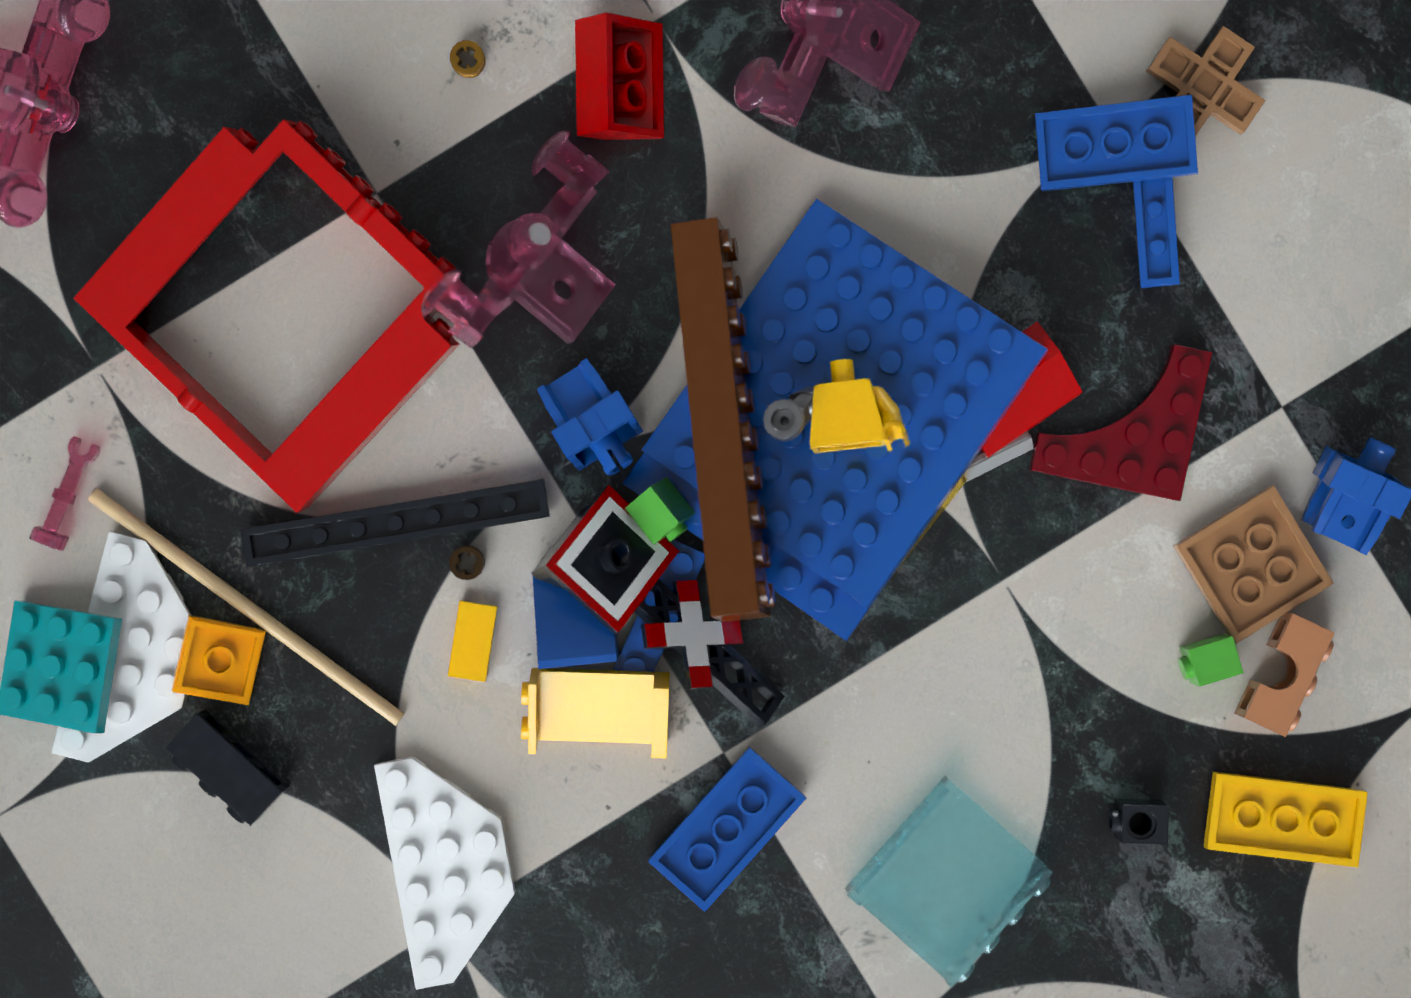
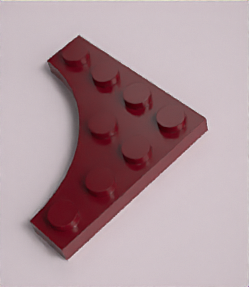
[1029,344,1212,501]

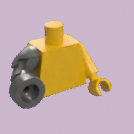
[763,359,910,454]

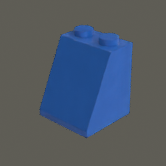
[532,575,620,669]

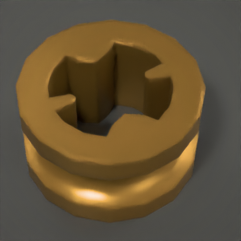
[450,40,486,78]

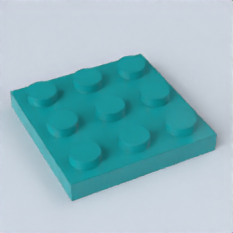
[0,600,122,734]

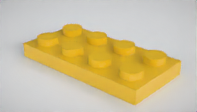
[1203,772,1368,868]

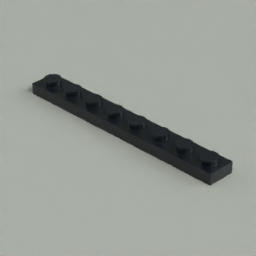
[240,479,551,567]

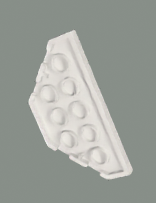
[51,531,192,762]
[374,756,516,990]

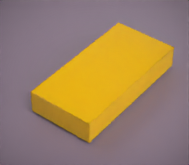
[448,600,498,682]

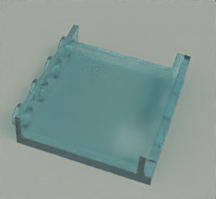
[845,775,1053,987]

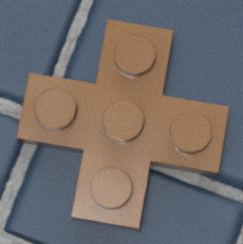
[1146,26,1266,137]

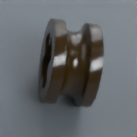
[449,545,485,580]

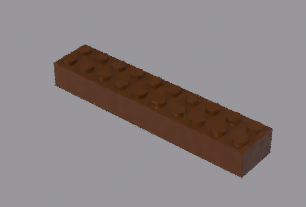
[671,217,776,622]

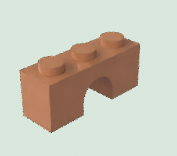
[1234,612,1335,737]

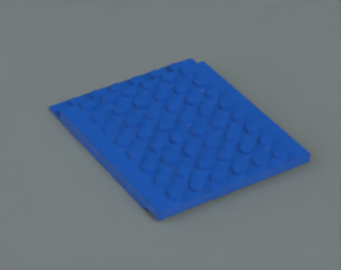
[622,199,1048,641]

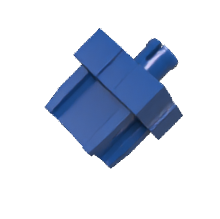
[537,358,644,476]
[1301,437,1411,555]

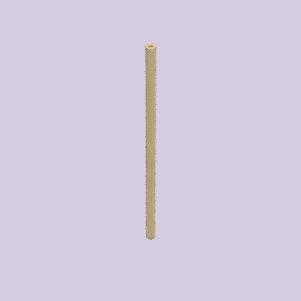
[88,488,405,726]

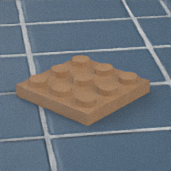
[1173,486,1334,644]

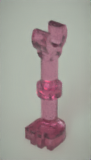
[29,436,100,551]

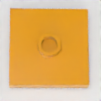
[171,615,266,705]

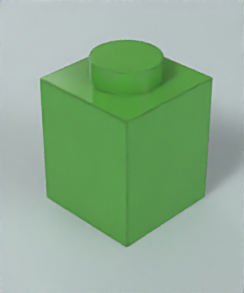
[625,477,695,545]
[1178,634,1244,687]

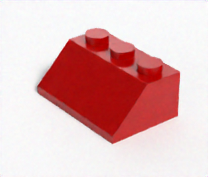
[575,12,664,140]
[981,321,1082,458]

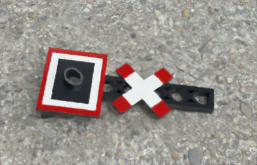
[531,485,785,727]

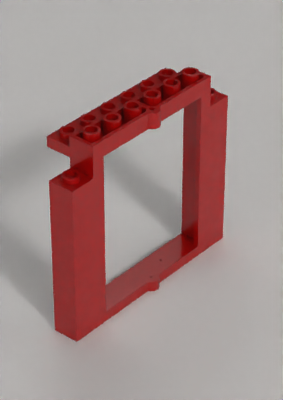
[73,119,463,513]

